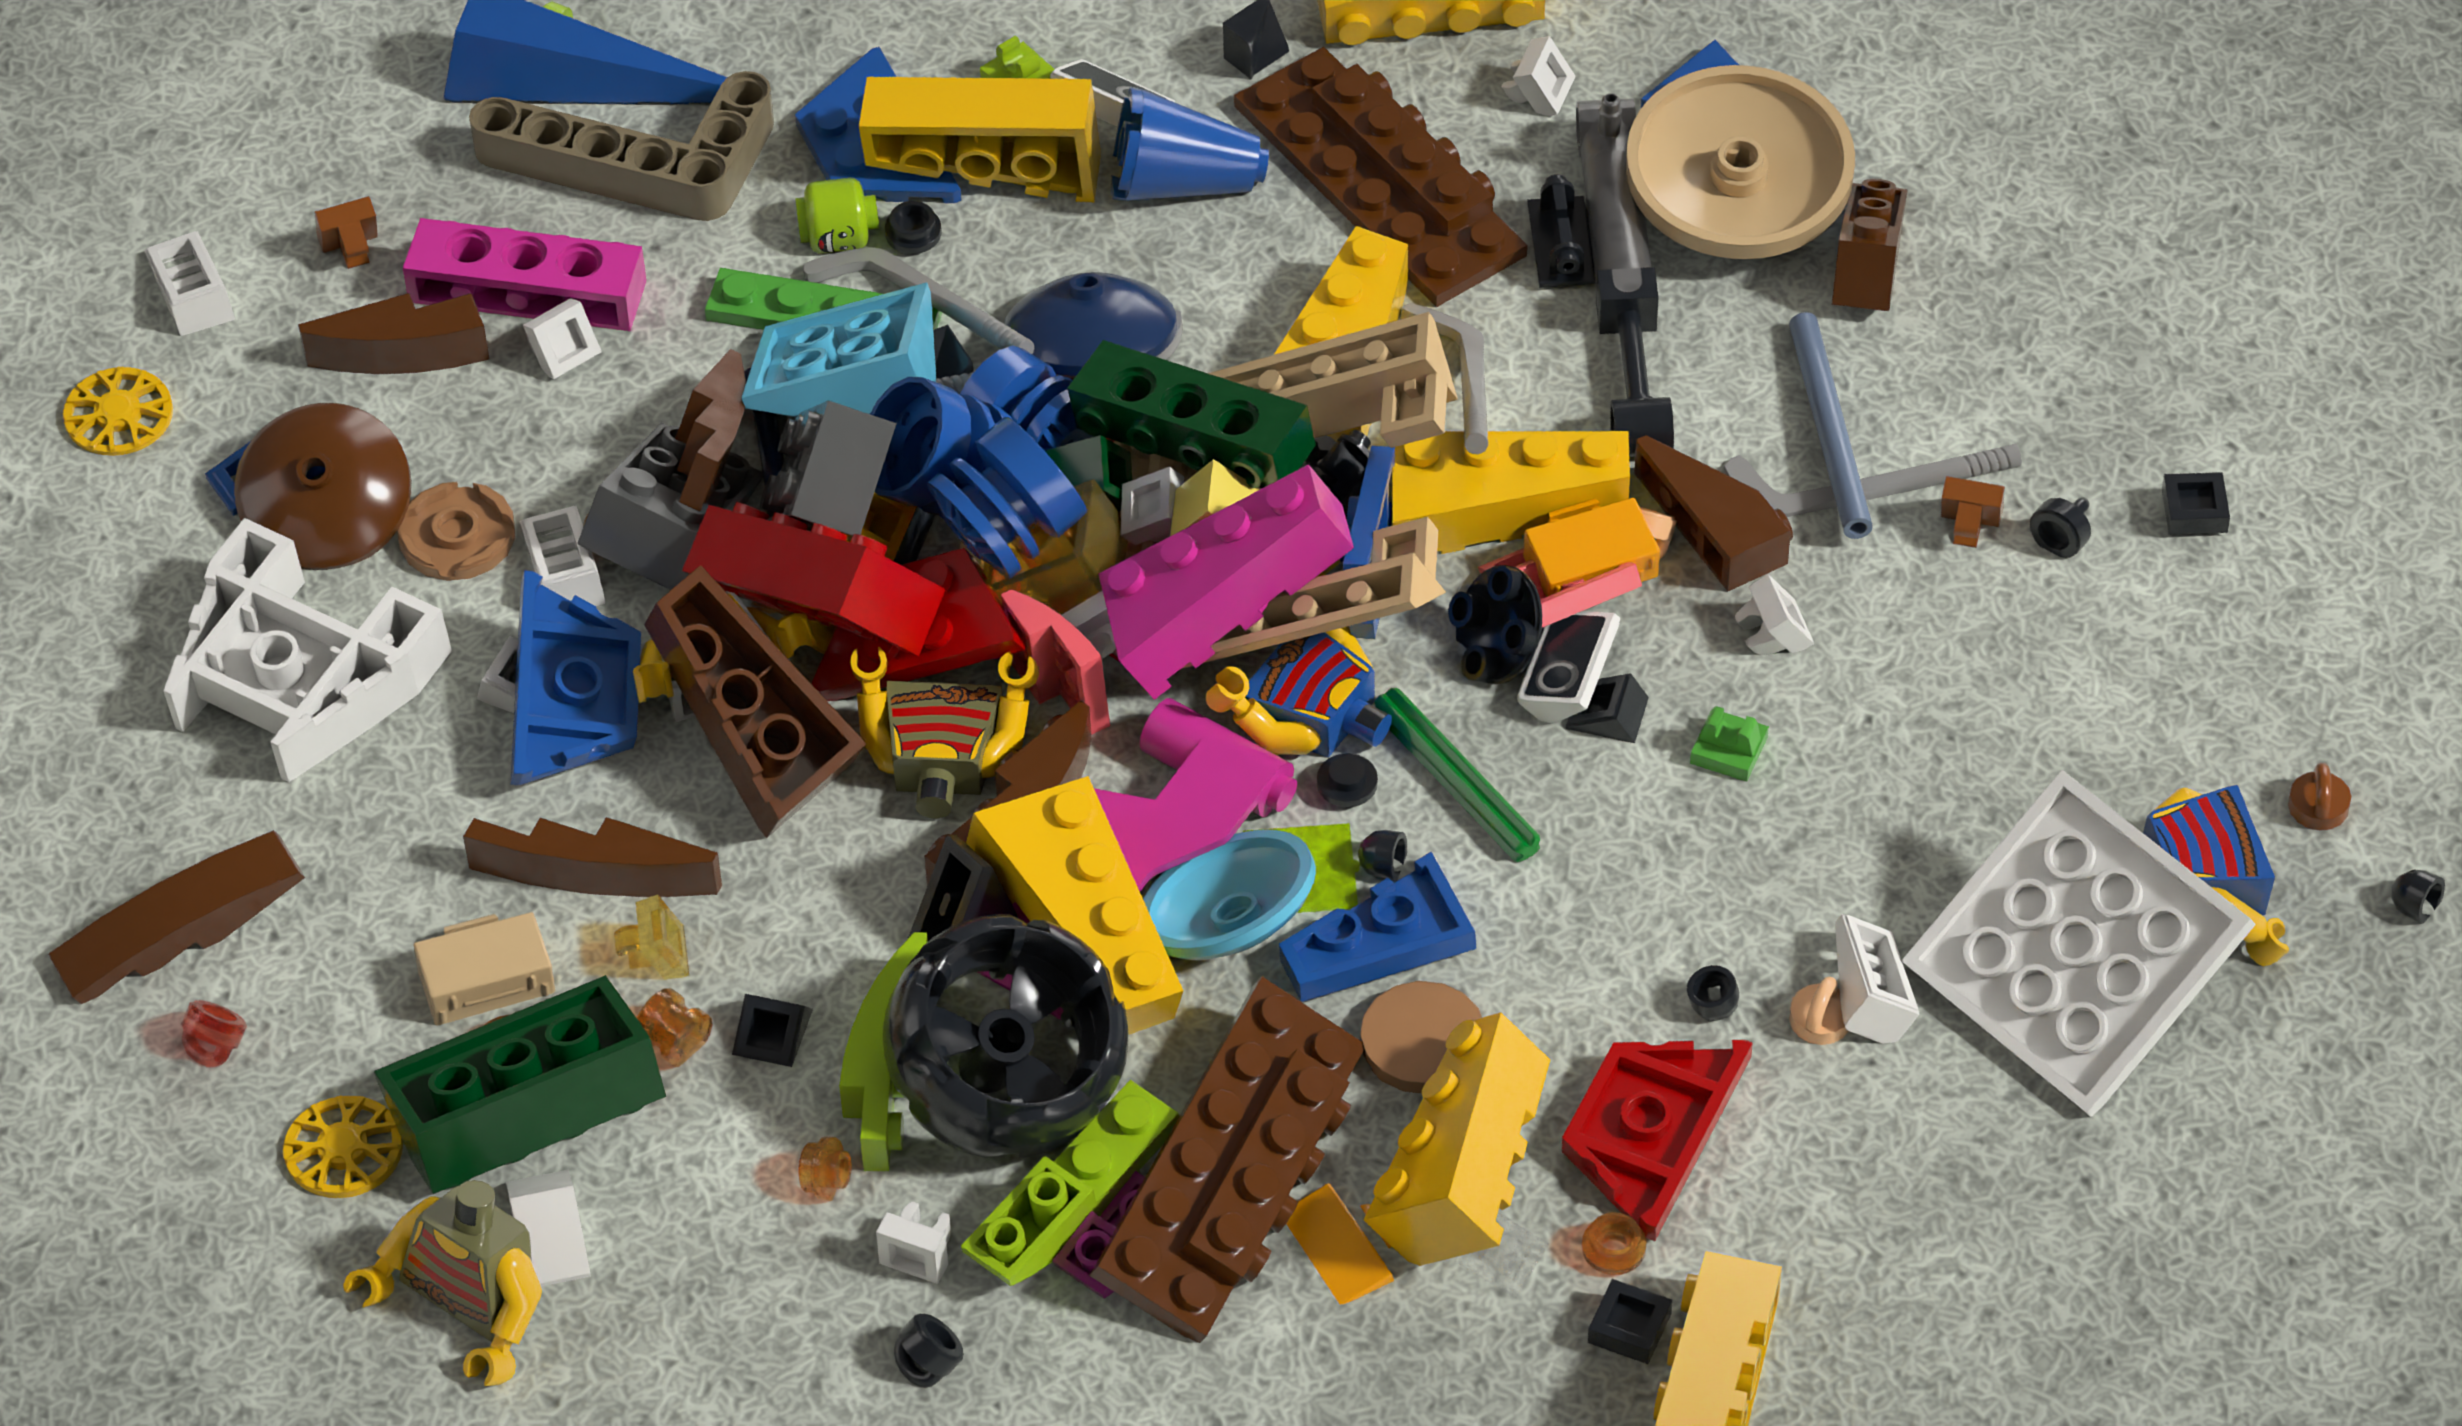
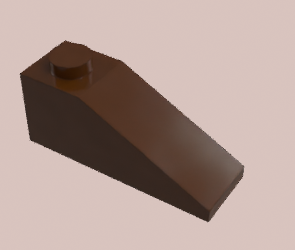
[1634,435,1793,592]

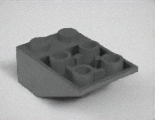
[760,400,896,541]
[577,422,763,590]

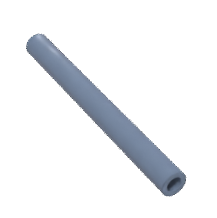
[1789,312,1873,539]

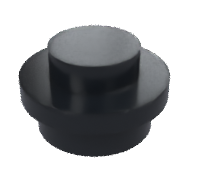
[885,201,942,254]
[1317,753,1378,808]

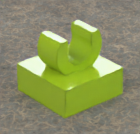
[980,35,1055,79]

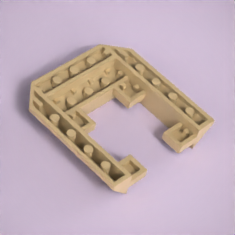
[1096,312,1458,669]

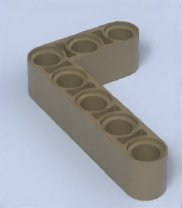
[469,71,774,221]

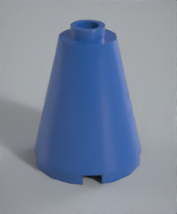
[1111,87,1269,201]

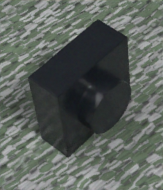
[2162,472,2230,535]
[1588,1279,1673,1364]

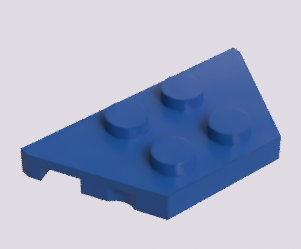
[795,47,962,203]
[1340,446,1395,639]
[510,570,641,785]

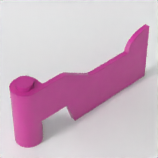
[977,698,1297,1020]

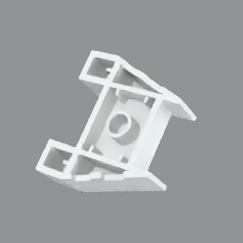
[164,518,452,783]

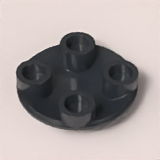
[1448,565,1542,685]

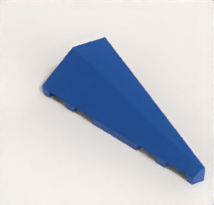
[444,0,727,104]

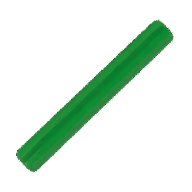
[1374,688,1540,862]

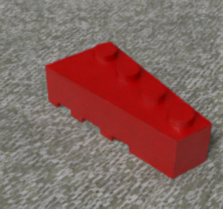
[682,502,946,656]

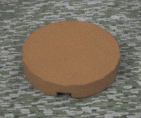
[398,482,515,581]
[1360,981,1482,1094]

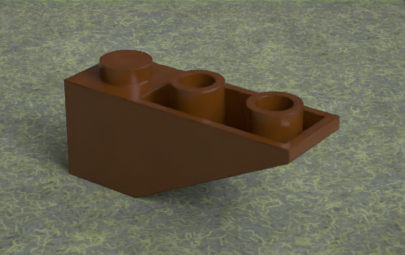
[1832,179,1908,311]

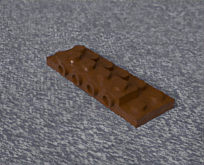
[1234,47,1528,307]
[1089,977,1364,1343]

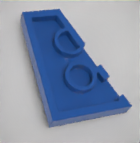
[1279,851,1476,1002]

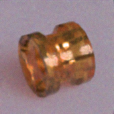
[637,988,713,1067]

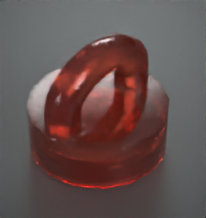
[181,1000,247,1067]

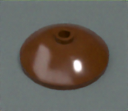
[234,403,412,570]

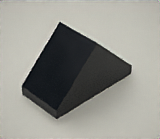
[908,835,1018,941]

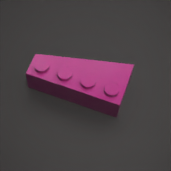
[1099,464,1354,700]

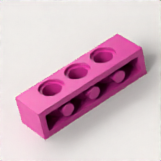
[403,218,647,331]

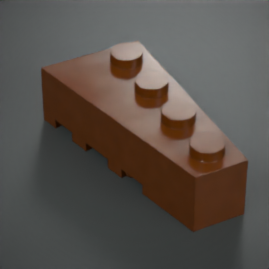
[644,565,866,838]

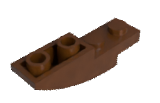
[924,700,1092,886]

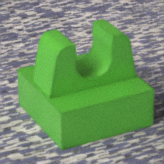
[1690,706,1769,782]

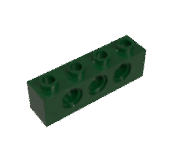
[1067,340,1316,489]

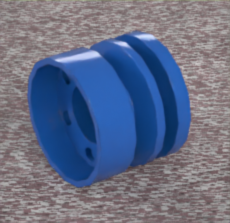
[959,345,1093,451]
[870,376,1012,519]
[927,417,1088,579]

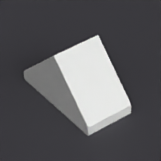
[506,1169,591,1287]

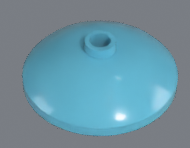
[1143,830,1316,960]

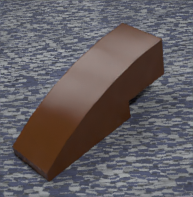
[298,293,490,374]

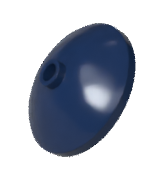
[1004,272,1177,376]

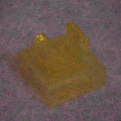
[614,894,690,980]

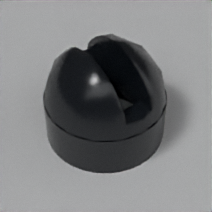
[1357,830,1407,881]
[2391,869,2445,923]
[1687,965,1739,1021]

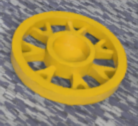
[63,366,173,456]
[283,1095,403,1198]

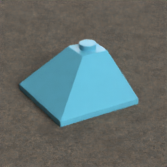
[742,282,936,417]

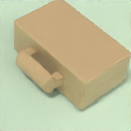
[413,912,555,1026]

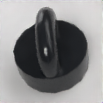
[2030,497,2091,558]
[894,1313,964,1388]

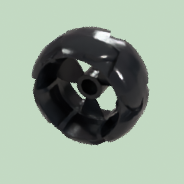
[883,914,1129,1158]

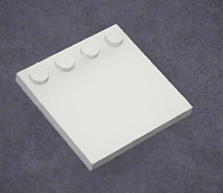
[1901,770,2256,1117]

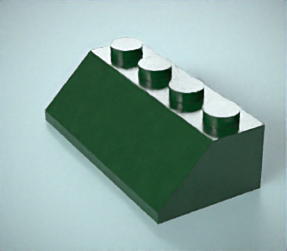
[374,975,666,1194]

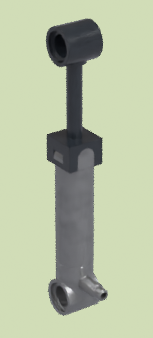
[1576,93,1674,457]

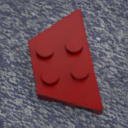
[811,548,1025,701]
[1562,1040,1753,1241]

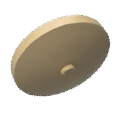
[1626,65,1855,259]

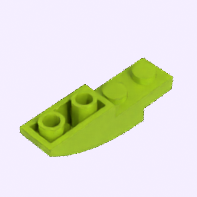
[839,932,928,1171]
[961,1079,1179,1286]

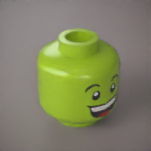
[795,177,879,254]

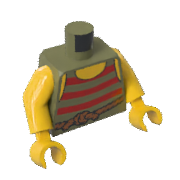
[850,647,1039,819]
[343,1180,542,1386]

